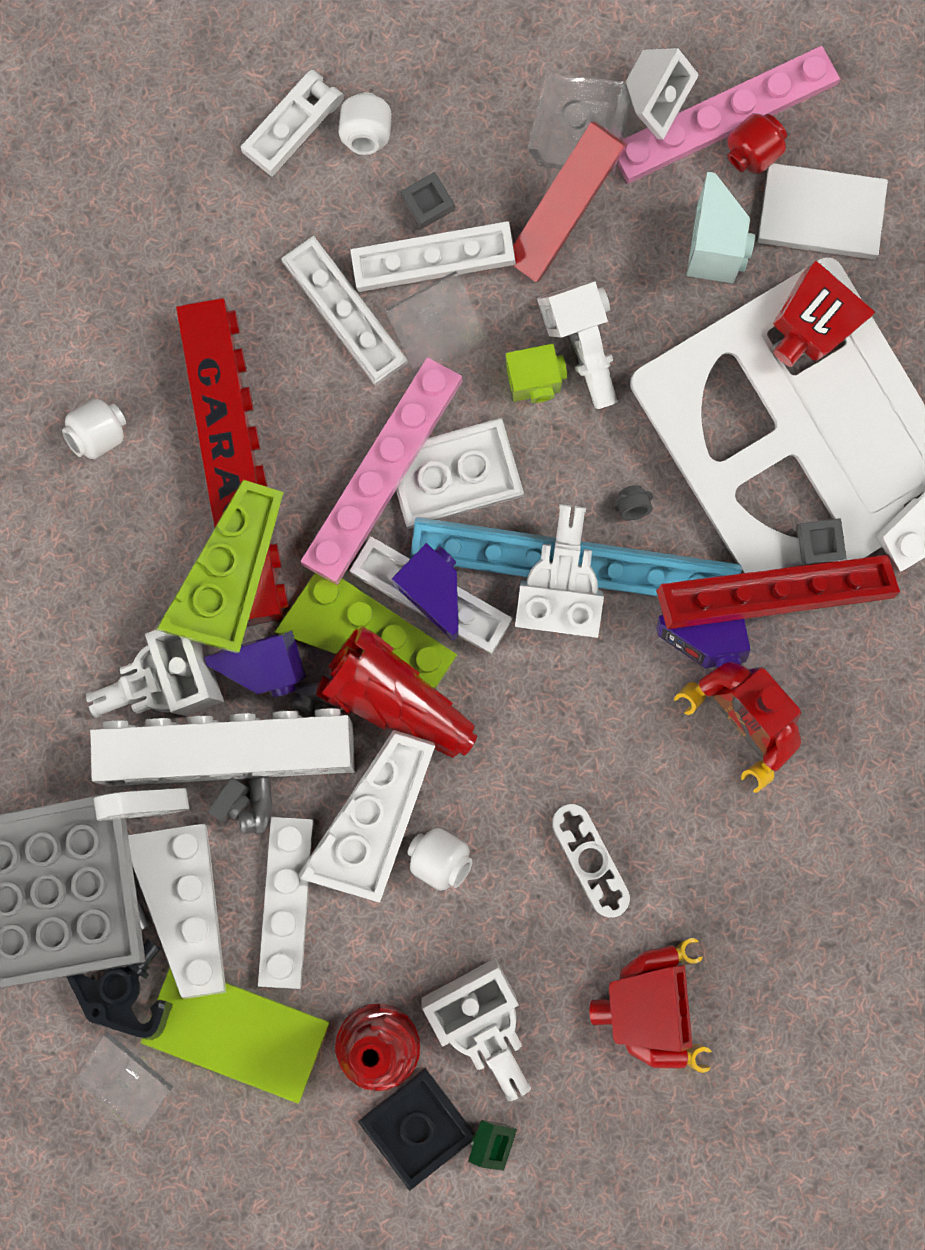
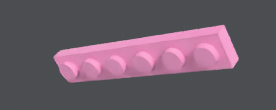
[616,46,840,184]
[301,357,463,585]

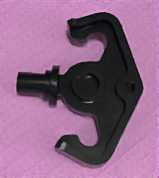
[66,939,173,1040]

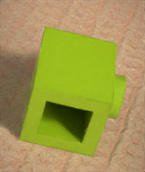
[505,343,567,403]

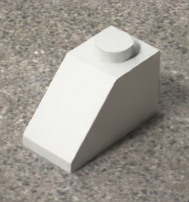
[625,48,699,140]

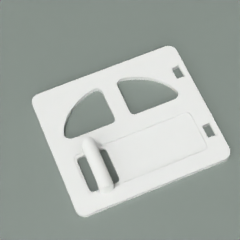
[630,258,925,573]

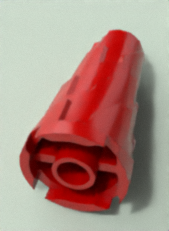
[315,625,477,758]
[335,1004,421,1091]

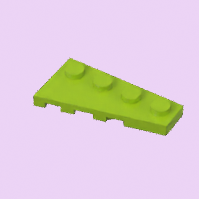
[156,480,284,653]
[275,573,457,689]

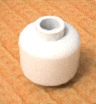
[338,92,392,155]
[62,399,126,459]
[408,828,473,891]

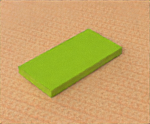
[141,968,330,1104]

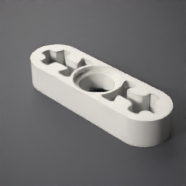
[94,788,190,821]
[552,804,630,917]

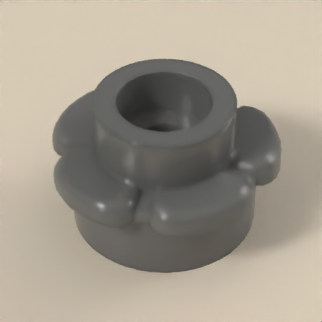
[614,485,653,521]

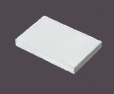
[757,163,888,260]
[396,418,524,529]

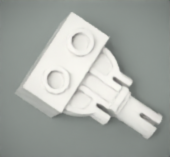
[537,281,618,409]
[515,504,604,638]
[86,630,224,718]
[421,958,531,1101]

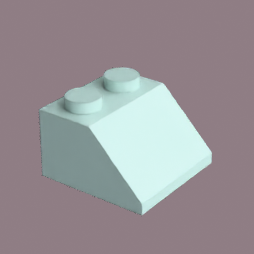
[686,172,755,284]

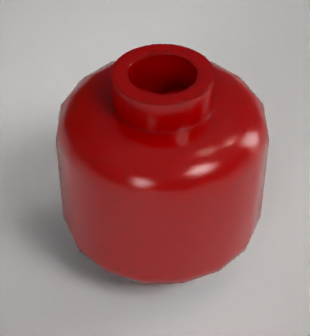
[727,113,787,174]

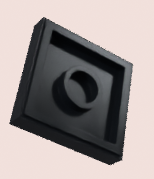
[358,1067,475,1191]

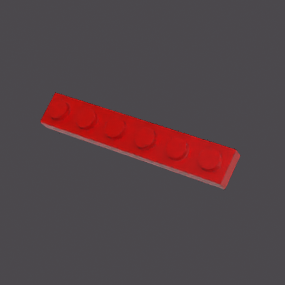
[656,555,900,629]

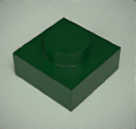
[468,1120,517,1171]

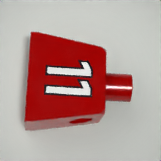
[773,260,875,367]

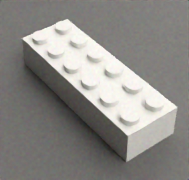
[90,709,355,787]

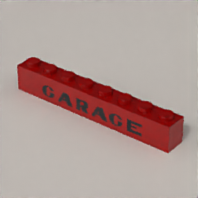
[176,298,289,626]

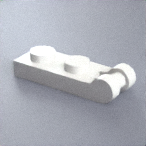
[241,70,344,177]

